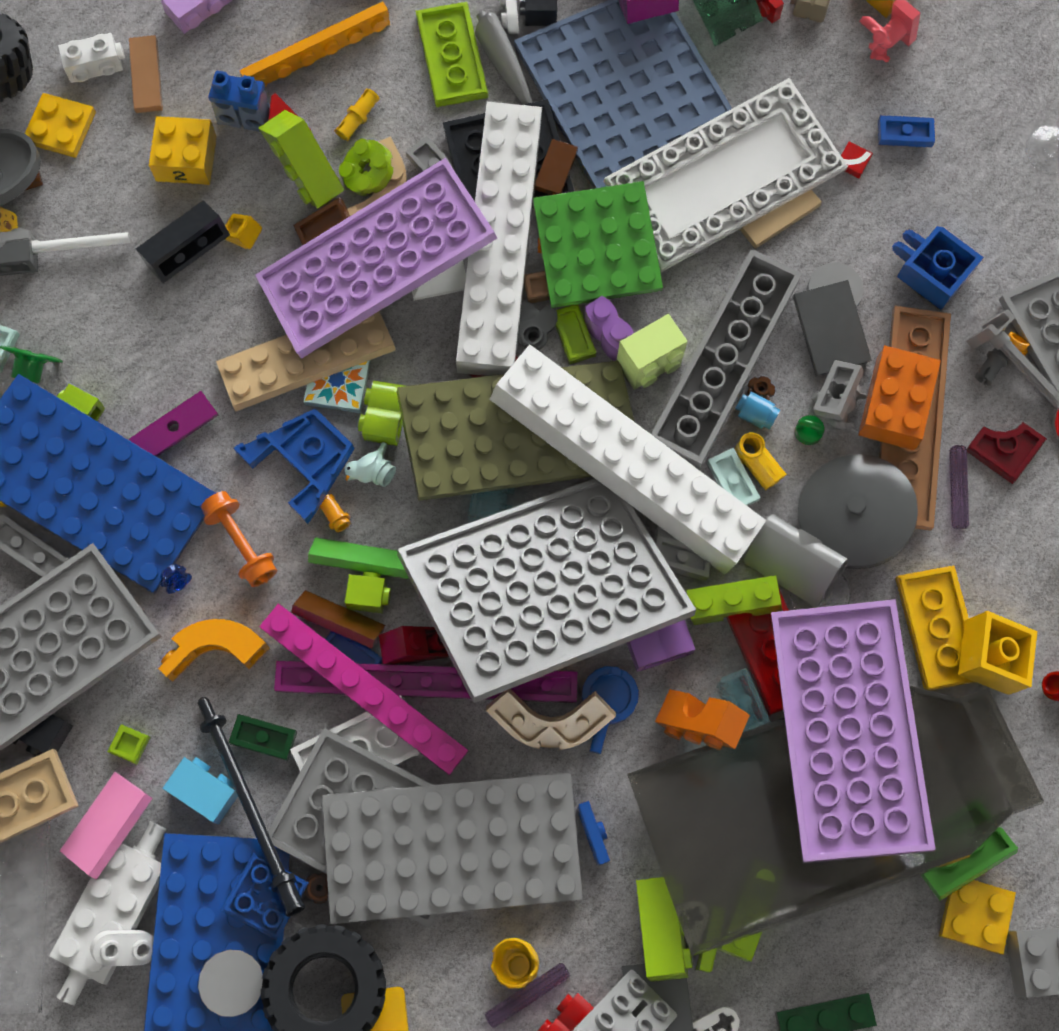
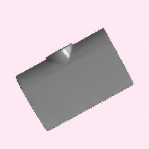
[744,514,849,608]

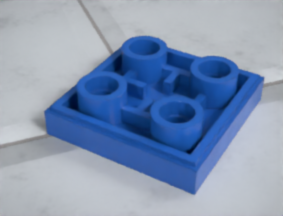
[221,852,309,941]

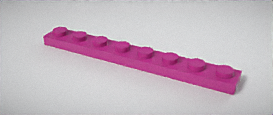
[259,603,469,776]

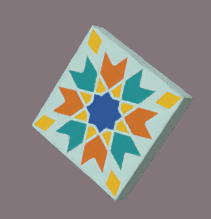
[303,360,371,413]

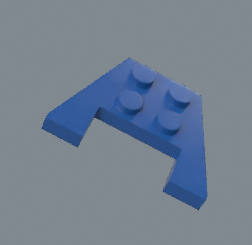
[233,409,355,524]

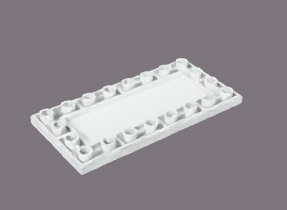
[604,78,848,272]

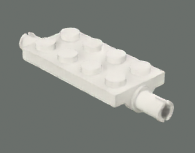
[49,821,168,1006]

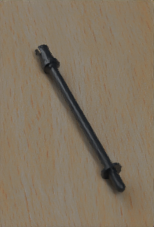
[198,697,305,917]

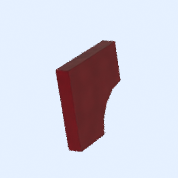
[965,422,1047,484]

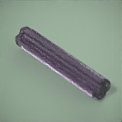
[949,445,969,529]
[485,963,570,1028]

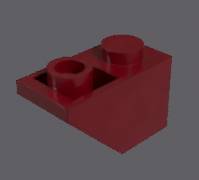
[379,626,449,665]

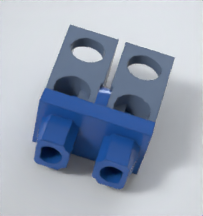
[208,70,270,132]

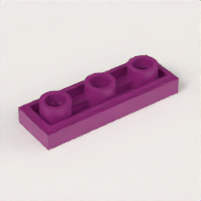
[129,391,219,457]

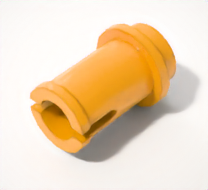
[319,494,351,532]

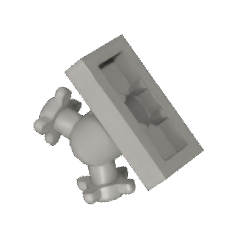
[811,360,867,430]

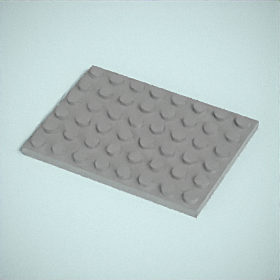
[397,479,696,703]

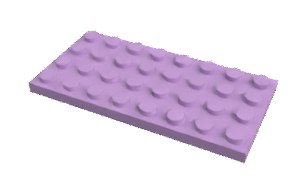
[255,158,498,359]
[771,599,936,863]

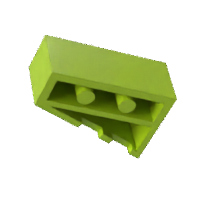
[258,110,344,208]

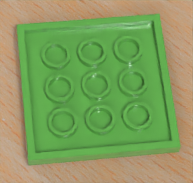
[533,181,663,308]

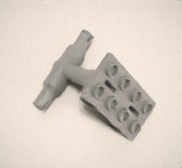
[573,969,677,1031]

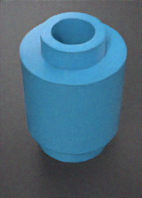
[735,391,780,430]

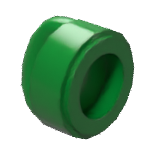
[795,415,825,445]

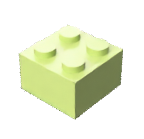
[616,314,688,390]

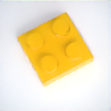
[24,93,96,158]
[939,880,1016,955]

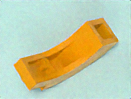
[158,619,270,682]

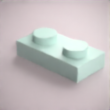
[707,448,761,506]

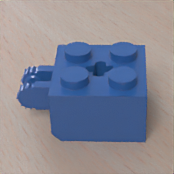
[892,226,984,310]

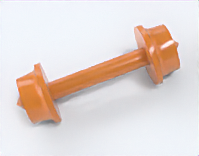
[201,491,277,587]

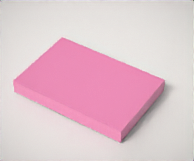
[60,772,152,879]

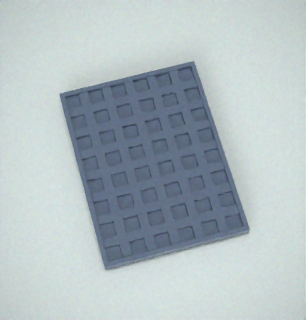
[514,0,732,189]

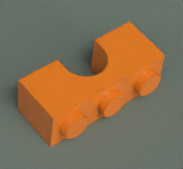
[655,689,750,750]

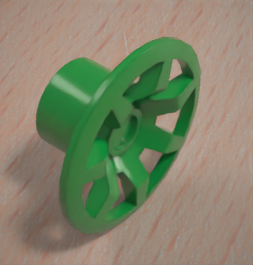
[0,345,63,383]

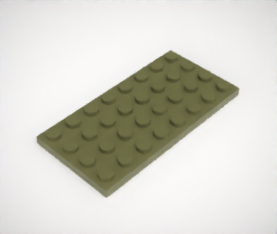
[396,360,635,501]

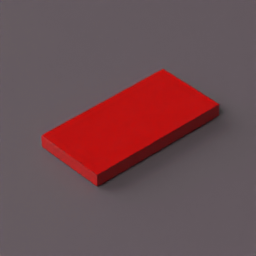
[726,589,789,716]

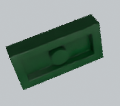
[228,714,297,761]

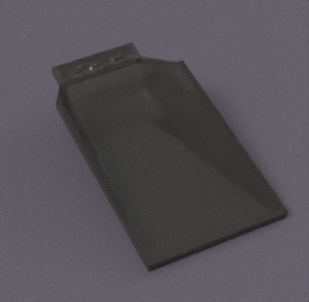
[627,686,1044,956]

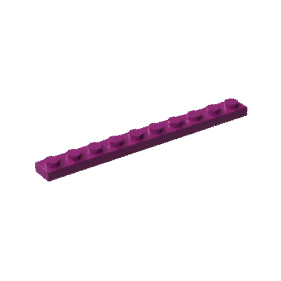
[274,661,578,703]

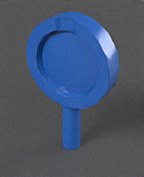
[582,666,639,754]

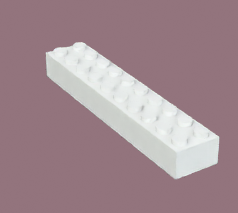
[456,102,542,376]
[489,344,766,575]

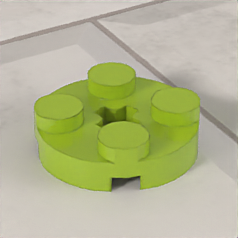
[339,138,394,196]

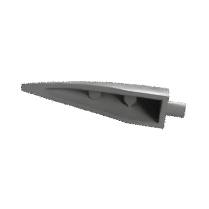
[475,11,533,104]

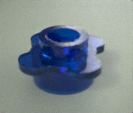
[159,564,192,594]

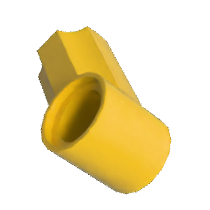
[734,432,787,491]

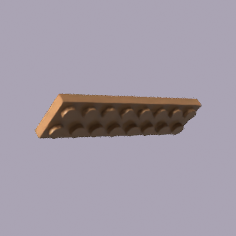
[879,306,951,531]

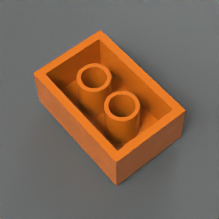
[858,345,941,450]

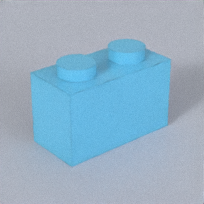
[162,757,238,825]

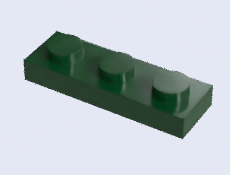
[775,993,877,1031]

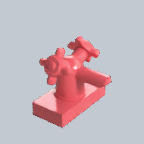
[859,0,920,62]

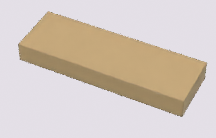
[739,189,822,249]

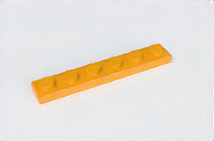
[239,1,390,87]

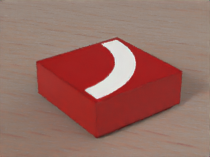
[841,141,873,179]

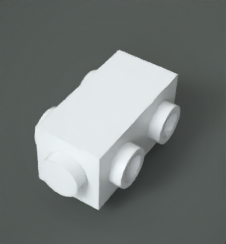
[58,33,125,83]

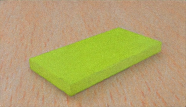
[415,2,488,107]

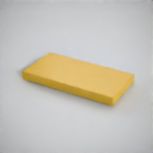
[895,565,976,692]

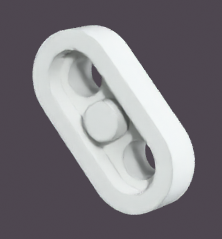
[499,0,519,34]
[90,930,153,966]

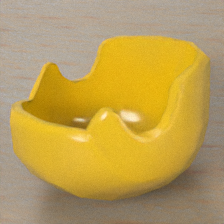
[491,938,539,989]

